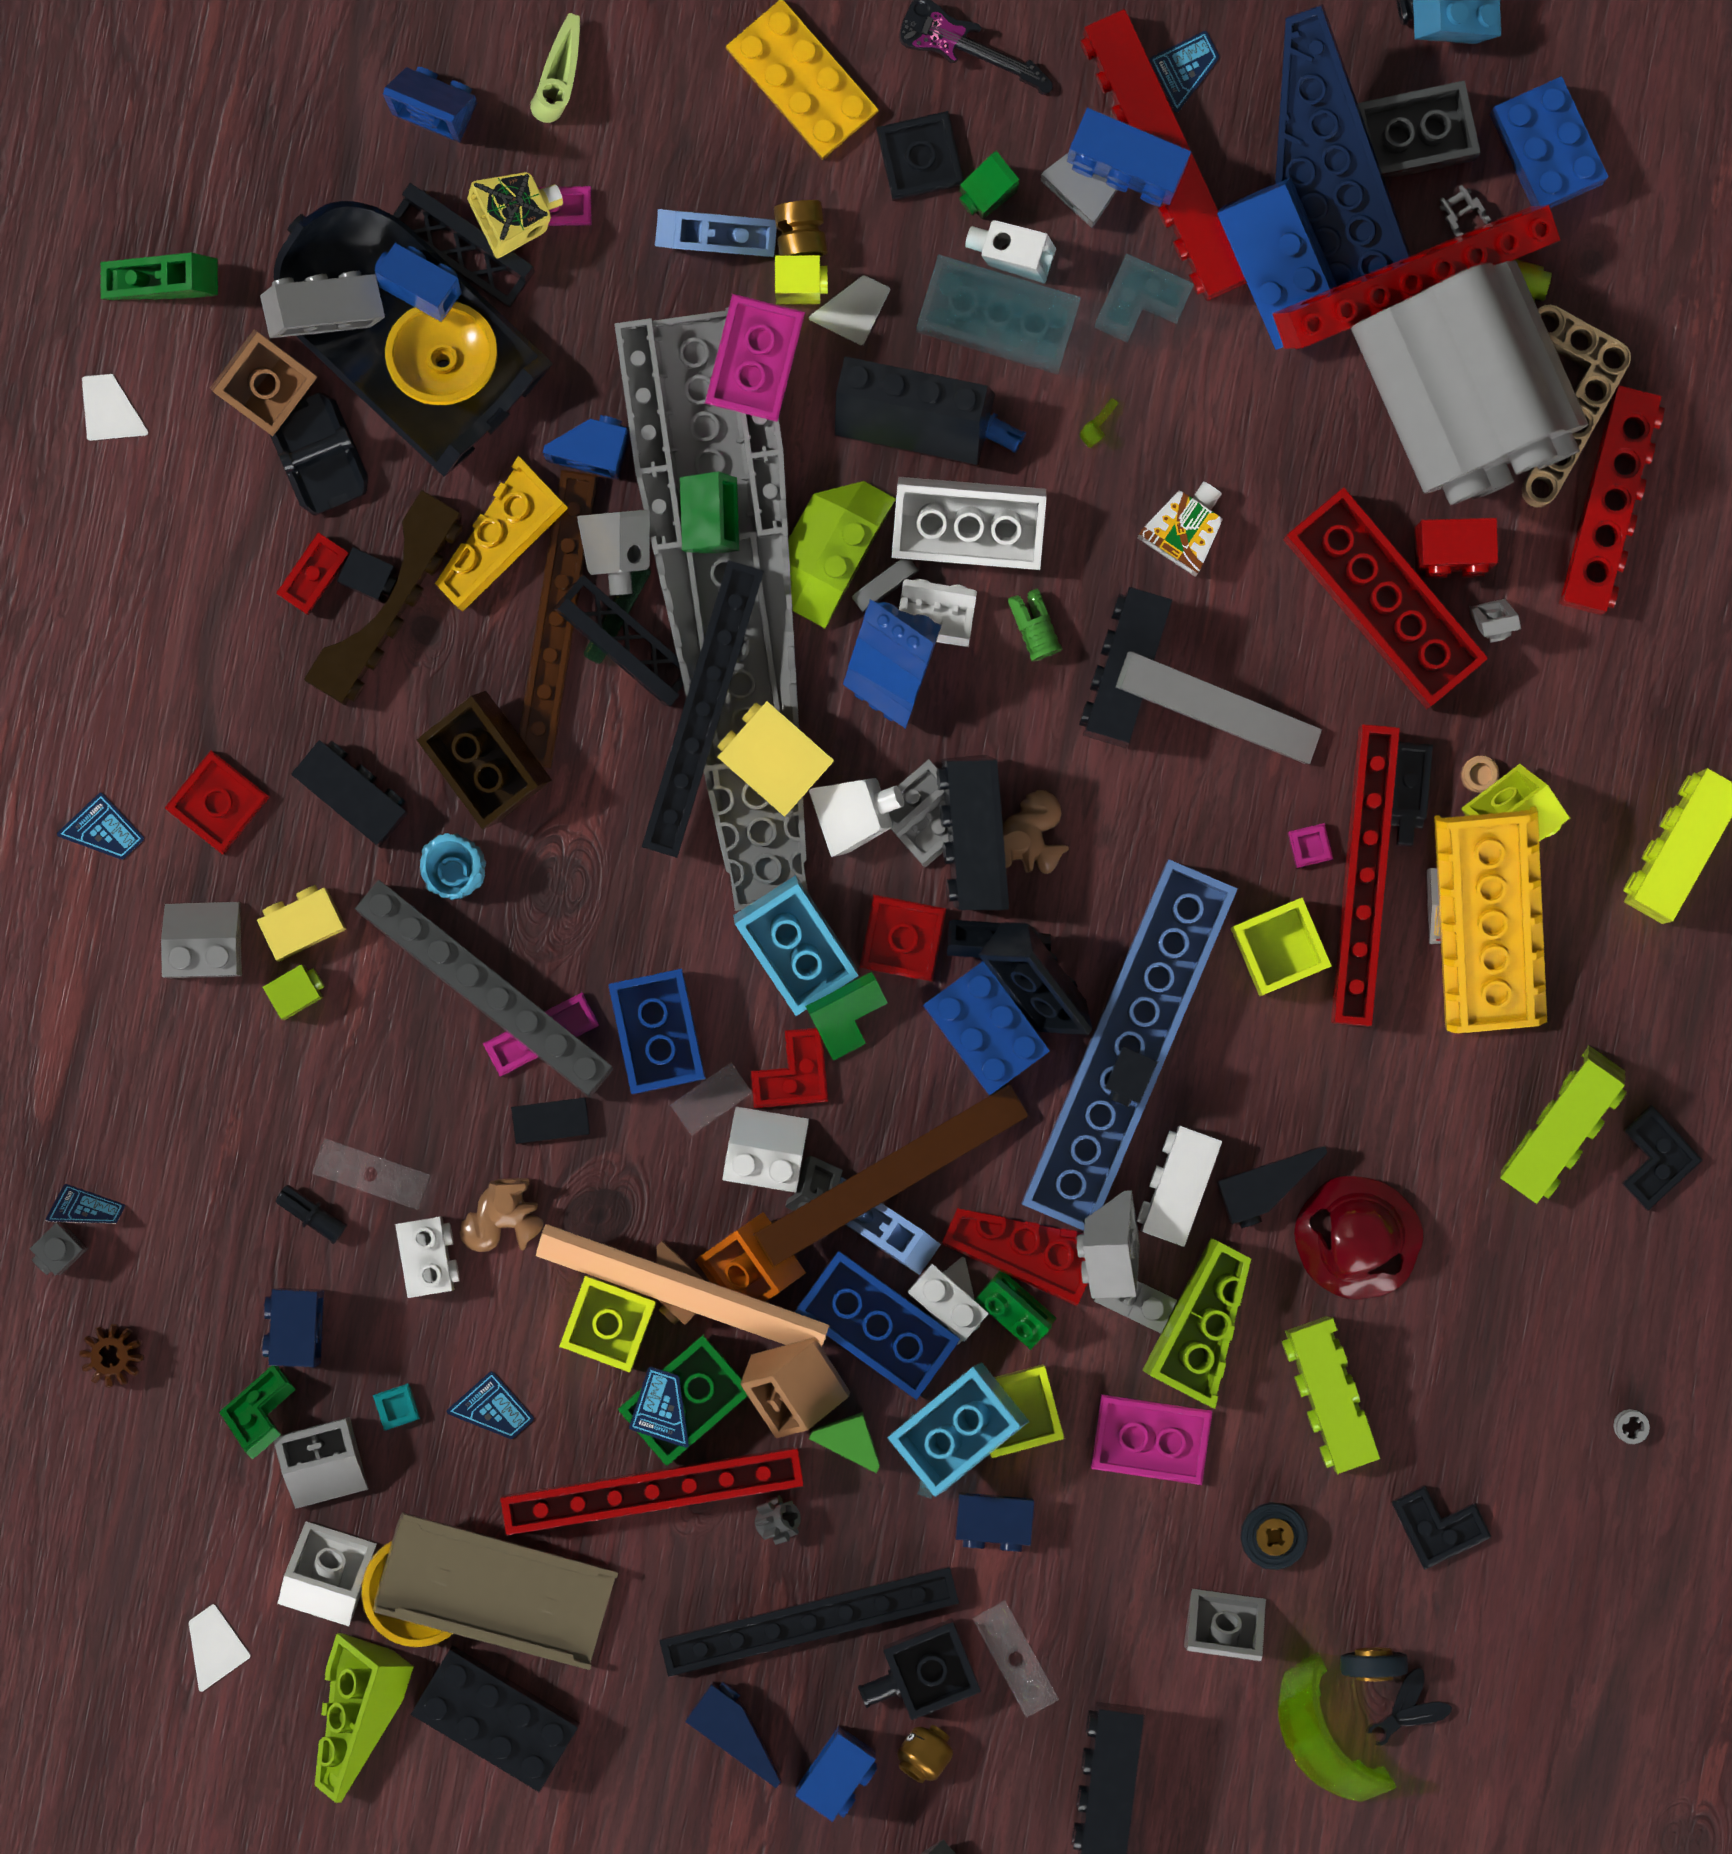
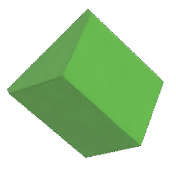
[809,1412,880,1473]

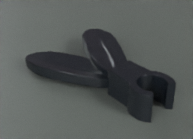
[1366,1668,1452,1746]

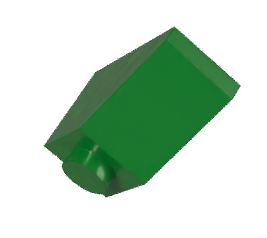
[959,151,1019,220]

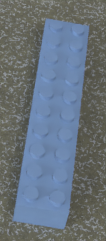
[1021,860,1238,1231]

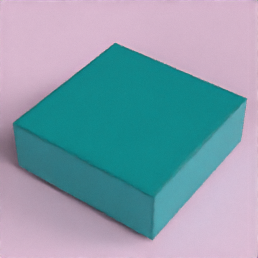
[373,1383,421,1431]

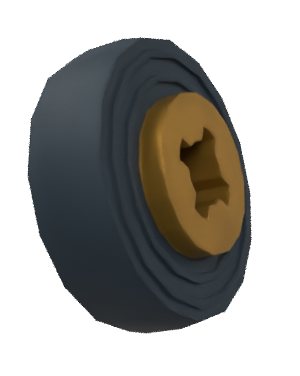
[1240,1502,1308,1570]
[1340,1648,1408,1681]

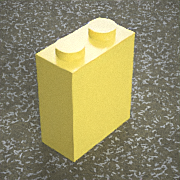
[717,701,834,817]

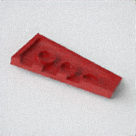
[941,1208,1088,1306]

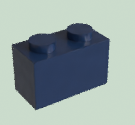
[955,1492,1034,1552]

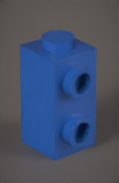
[375,243,462,322]

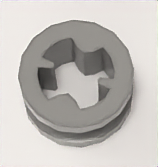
[1613,1409,1650,1444]

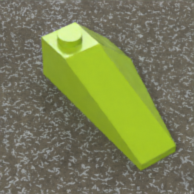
[315,1633,414,1803]

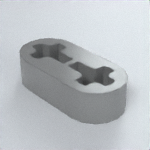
[852,559,919,612]

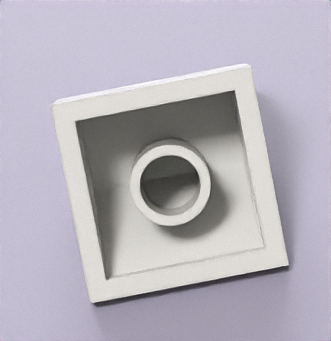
[722,1107,809,1193]
[278,1521,377,1626]

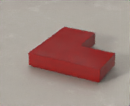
[751,1028,828,1108]

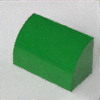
[680,471,740,553]

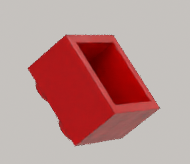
[1414,518,1498,579]

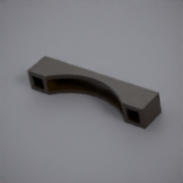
[304,490,463,706]

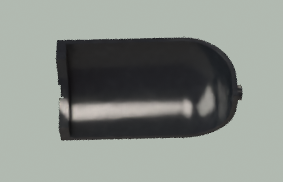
[273,201,553,477]

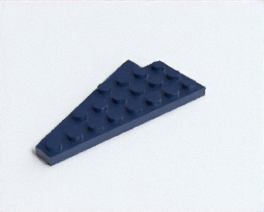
[1275,4,1411,286]

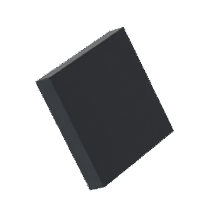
[876,111,964,201]

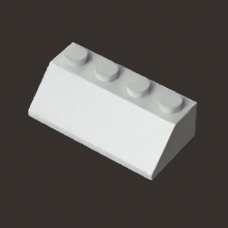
[892,477,1047,570]

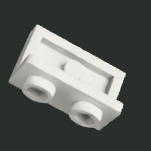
[899,579,977,647]

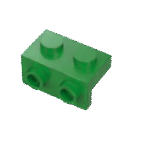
[975,1271,1057,1350]

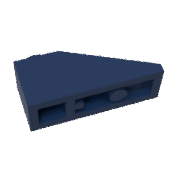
[685,1682,781,1788]

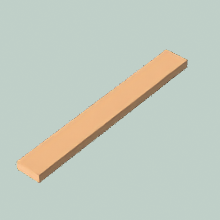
[536,1224,830,1347]

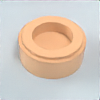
[1461,756,1499,794]

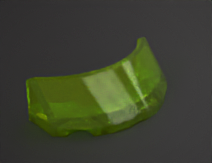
[1278,1652,1397,1802]

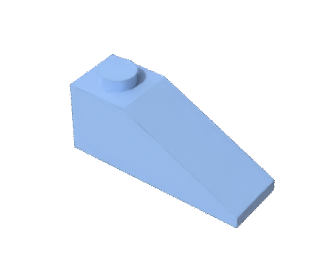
[655,209,777,257]
[840,1177,941,1275]

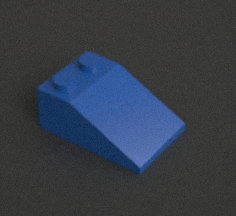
[383,66,477,143]

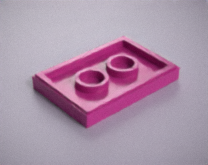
[705,294,805,422]
[1091,1394,1213,1485]

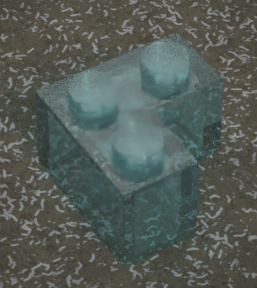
[1094,254,1194,343]

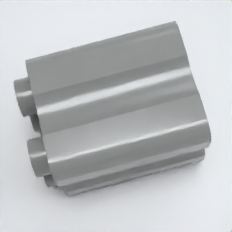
[1351,260,1589,505]

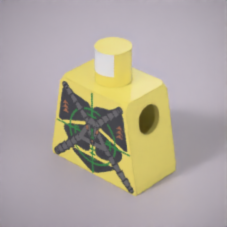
[467,172,563,259]

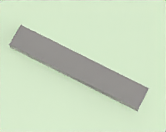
[1116,652,1322,764]

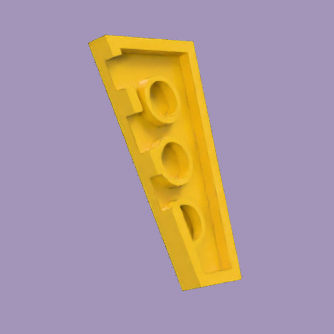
[435,456,568,612]

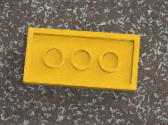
[726,0,878,160]

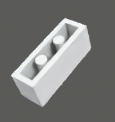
[1137,1126,1222,1247]

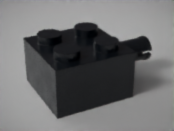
[858,1618,981,1720]

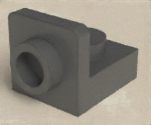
[785,1156,843,1211]

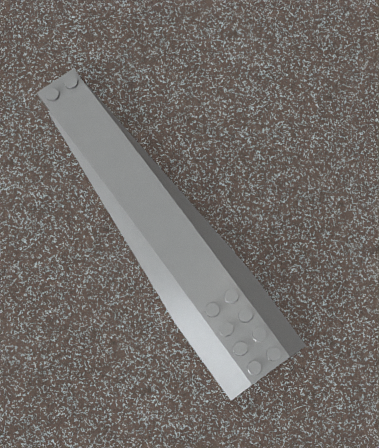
[614,307,808,911]

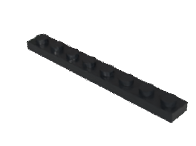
[642,560,764,858]
[659,1566,959,1677]

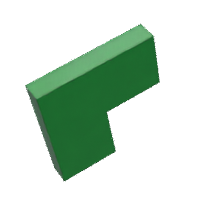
[805,972,888,1061]
[219,1366,296,1459]

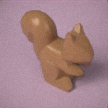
[1003,790,1069,874]
[460,1178,544,1252]

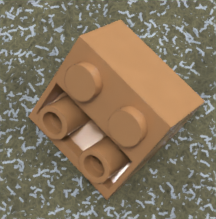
[741,1337,850,1438]

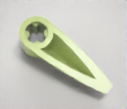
[530,13,580,123]

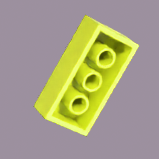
[1623,768,1732,924]

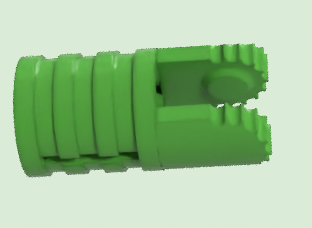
[1008,589,1063,662]

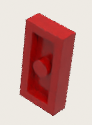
[276,532,349,615]

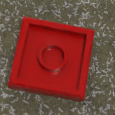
[165,750,270,855]
[859,894,947,982]

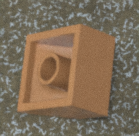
[210,329,317,436]

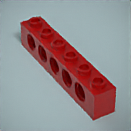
[1559,385,1665,615]

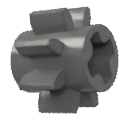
[755,1495,801,1545]

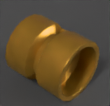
[774,200,827,257]

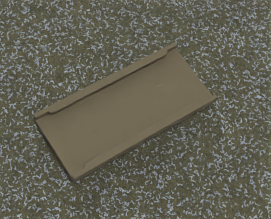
[373,1512,618,1670]

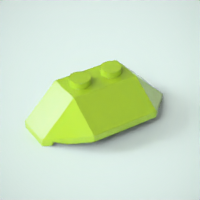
[788,481,896,629]

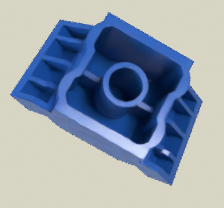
[843,599,942,729]

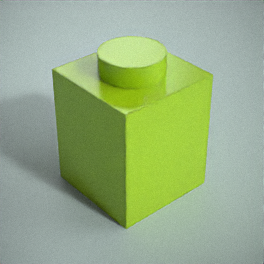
[263,964,325,1020]

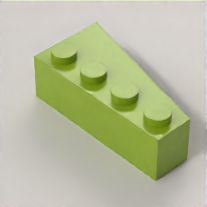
[1500,1046,1627,1204]
[1142,1238,1251,1409]
[1282,1316,1380,1474]

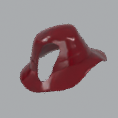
[1294,1176,1423,1300]

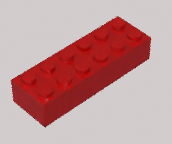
[1283,487,1488,710]

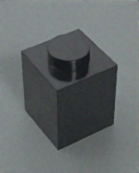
[337,547,398,603]
[1104,1047,1158,1107]

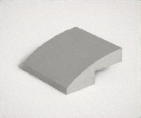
[889,759,949,868]

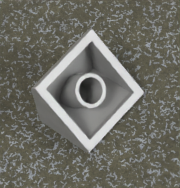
[1184,1589,1266,1661]

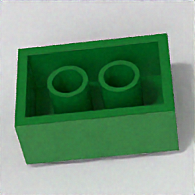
[618,1334,748,1466]

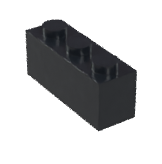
[291,740,408,847]

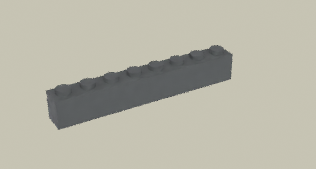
[355,879,613,1098]

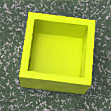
[1231,897,1331,997]
[990,1364,1064,1458]

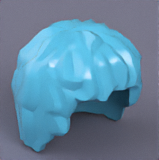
[420,833,486,900]

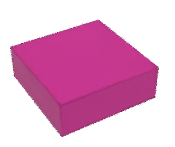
[1287,823,1333,868]

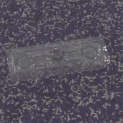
[312,1138,431,1210]
[972,1600,1059,1718]

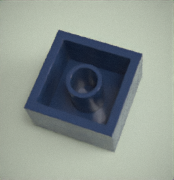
[262,1288,324,1367]

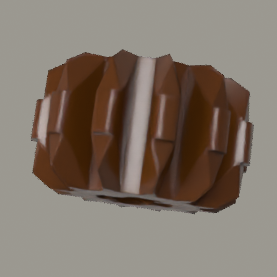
[79,1324,144,1388]

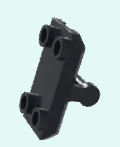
[270,393,368,516]

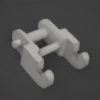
[1439,185,1492,237]

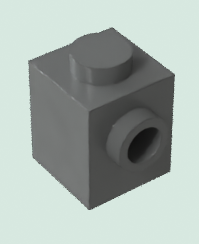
[29,1222,88,1276]

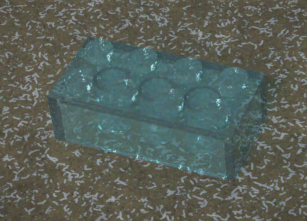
[916,254,1081,374]

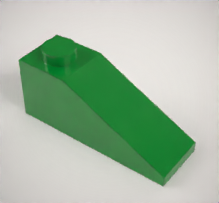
[100,252,218,300]

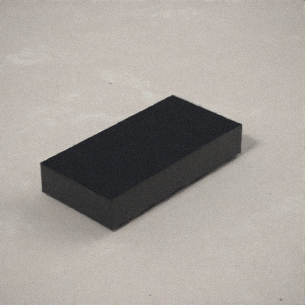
[511,1097,590,1144]

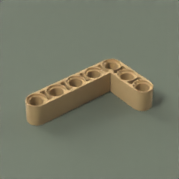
[1522,305,1631,508]

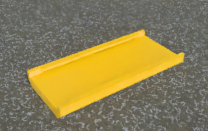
[1434,806,1547,1034]

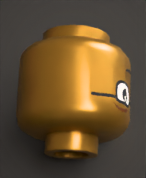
[897,1725,953,1783]

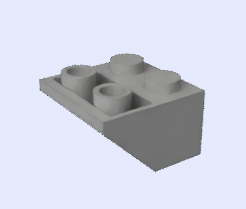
[274,1417,369,1508]

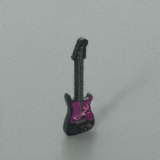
[899,0,1053,95]

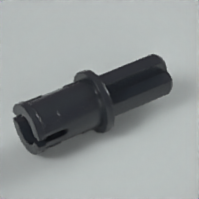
[276,1185,347,1245]

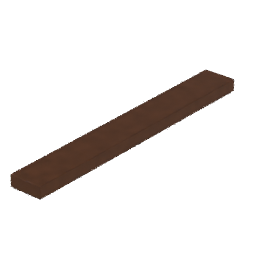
[519,470,598,769]
[754,1084,1028,1267]

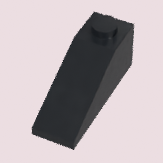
[1216,1146,1327,1228]

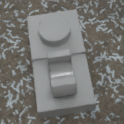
[1469,599,1521,643]
[1093,1281,1177,1333]

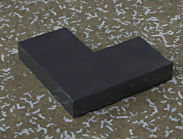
[1621,1105,1703,1211]
[1391,1485,1491,1570]

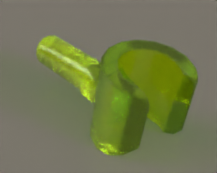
[1080,398,1118,448]

